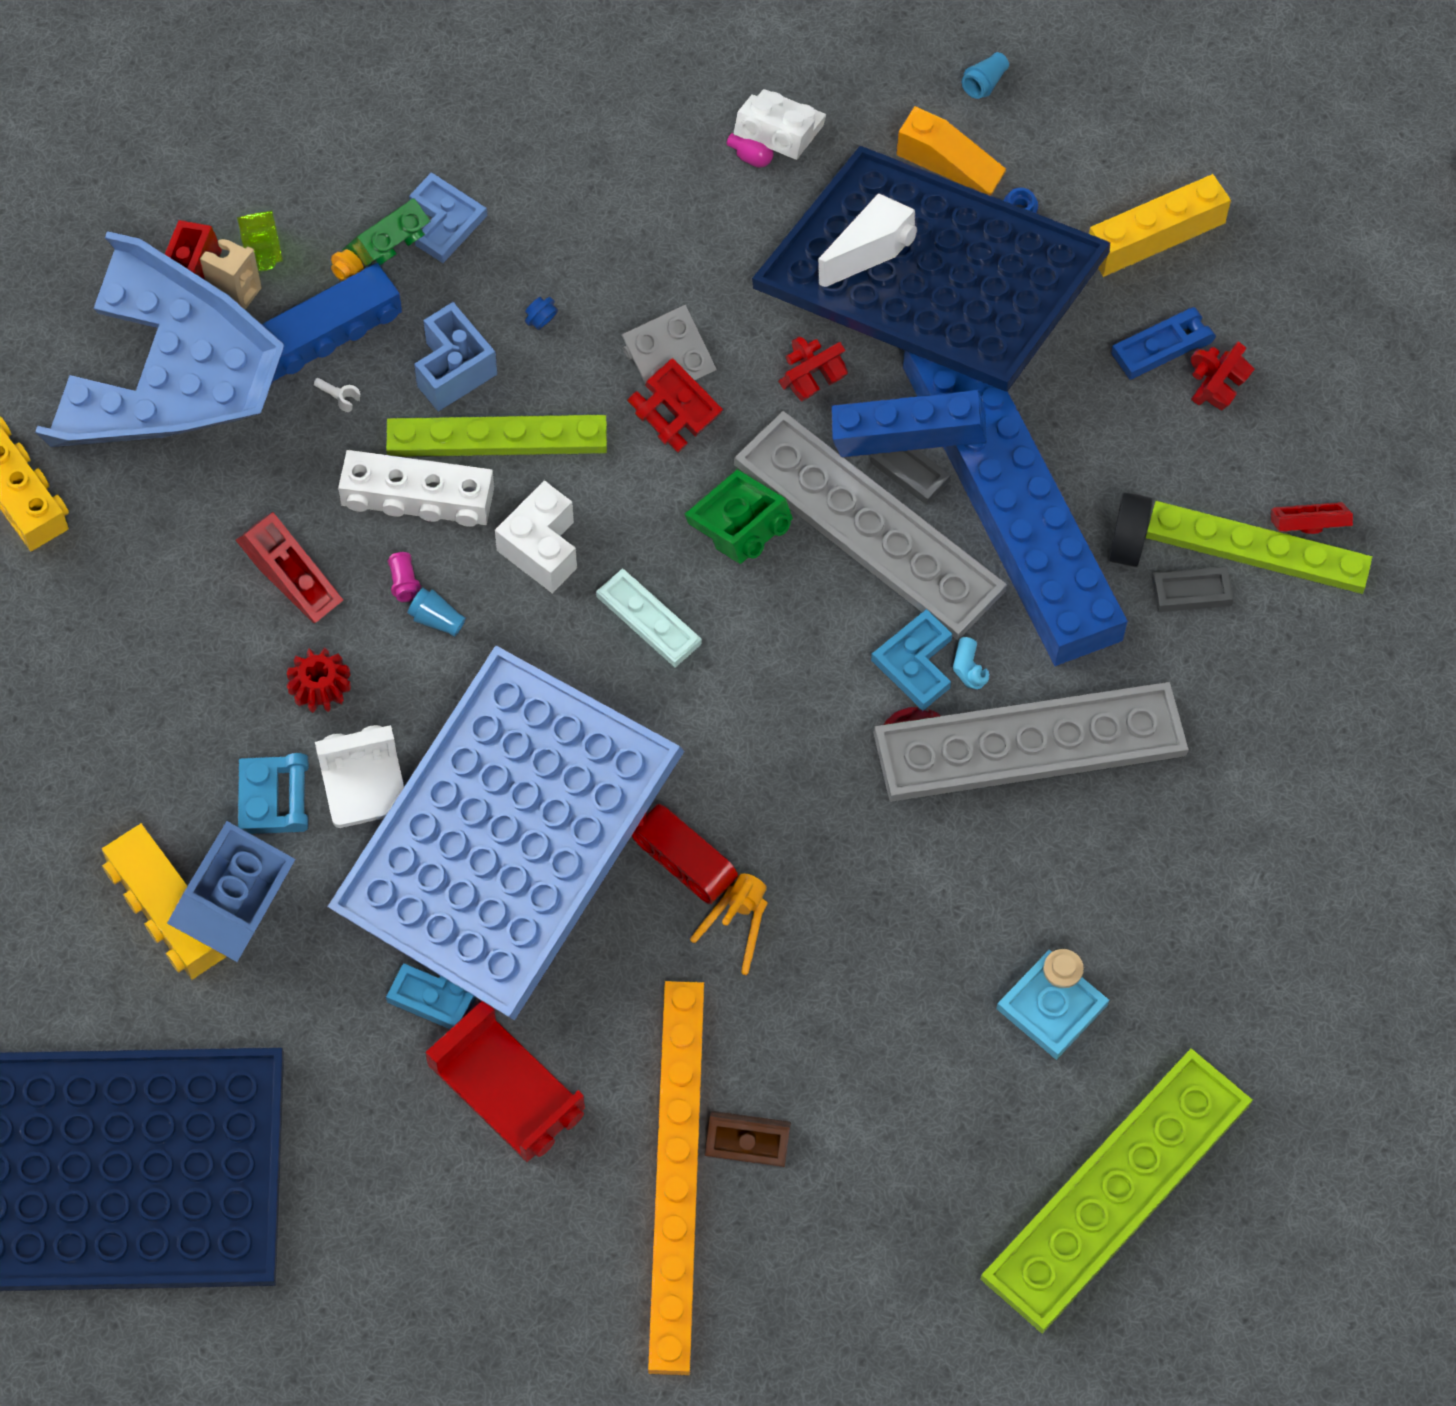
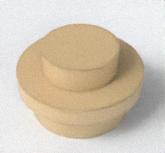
[1043,949,1083,988]

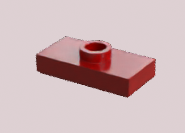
[1271,502,1353,534]

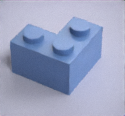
[414,302,497,412]

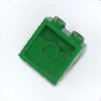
[342,198,431,266]
[685,469,793,564]

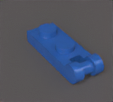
[1111,307,1216,380]

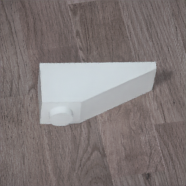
[818,193,917,287]

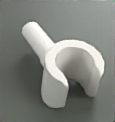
[314,378,360,412]

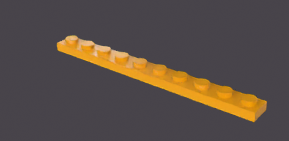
[648,981,704,1375]

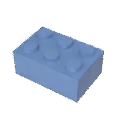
[167,821,295,962]

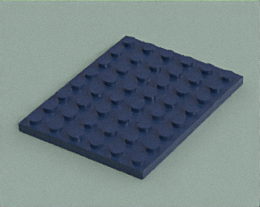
[752,146,1110,392]
[0,1048,284,1291]

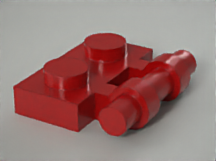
[627,358,723,453]

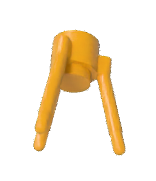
[690,873,768,975]

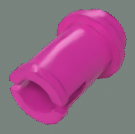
[387,552,421,602]

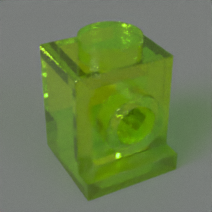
[237,210,283,271]

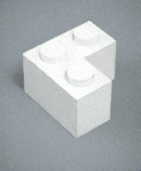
[495,481,577,593]

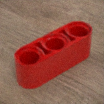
[631,804,738,904]

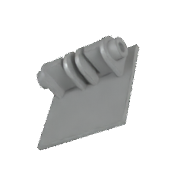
[622,305,717,396]

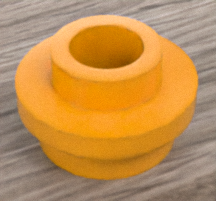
[331,249,364,281]

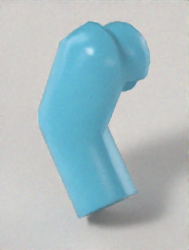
[953,637,989,689]

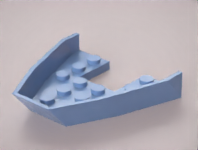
[35,231,284,447]

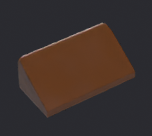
[705,1111,791,1167]

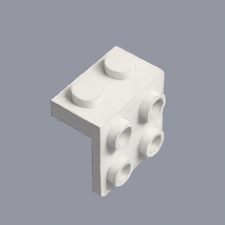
[315,725,404,828]

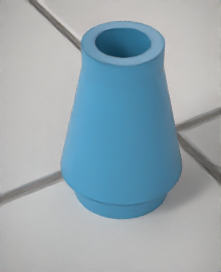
[961,52,1009,99]
[407,588,466,637]

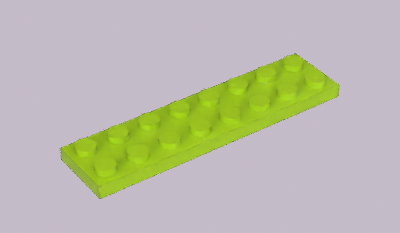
[980,1048,1253,1334]

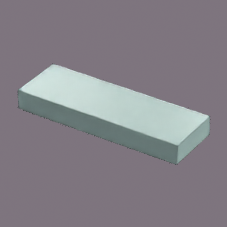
[596,568,702,667]

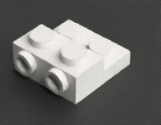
[733,89,826,160]

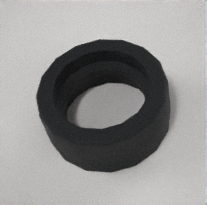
[1109,493,1152,567]

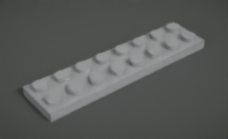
[734,411,1007,640]
[873,682,1189,802]

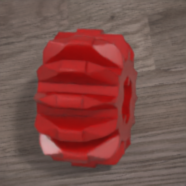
[286,647,351,713]

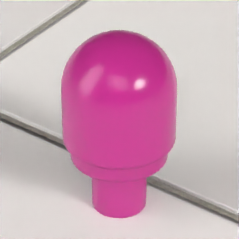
[727,133,774,168]

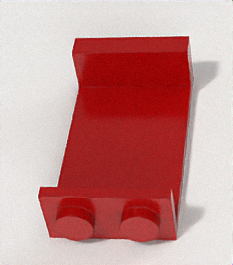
[425,1001,585,1162]

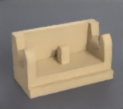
[200,239,262,309]

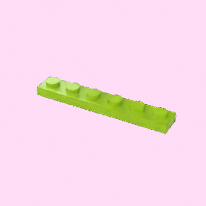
[386,415,607,457]
[1146,501,1373,594]

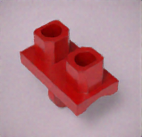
[778,336,848,402]
[1191,341,1255,411]

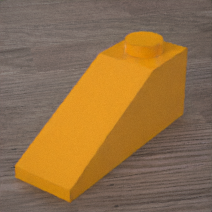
[897,106,1006,196]

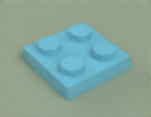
[996,950,1109,1060]

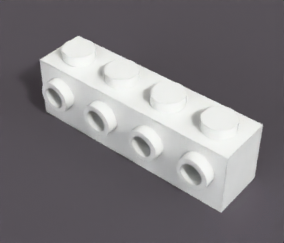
[338,450,494,527]

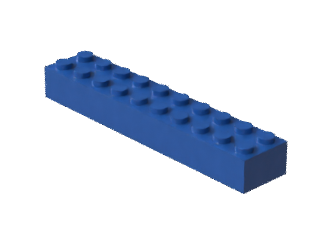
[903,351,1128,666]

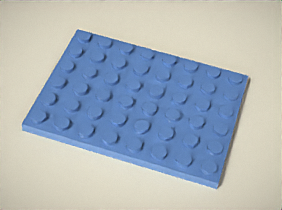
[327,646,684,1021]

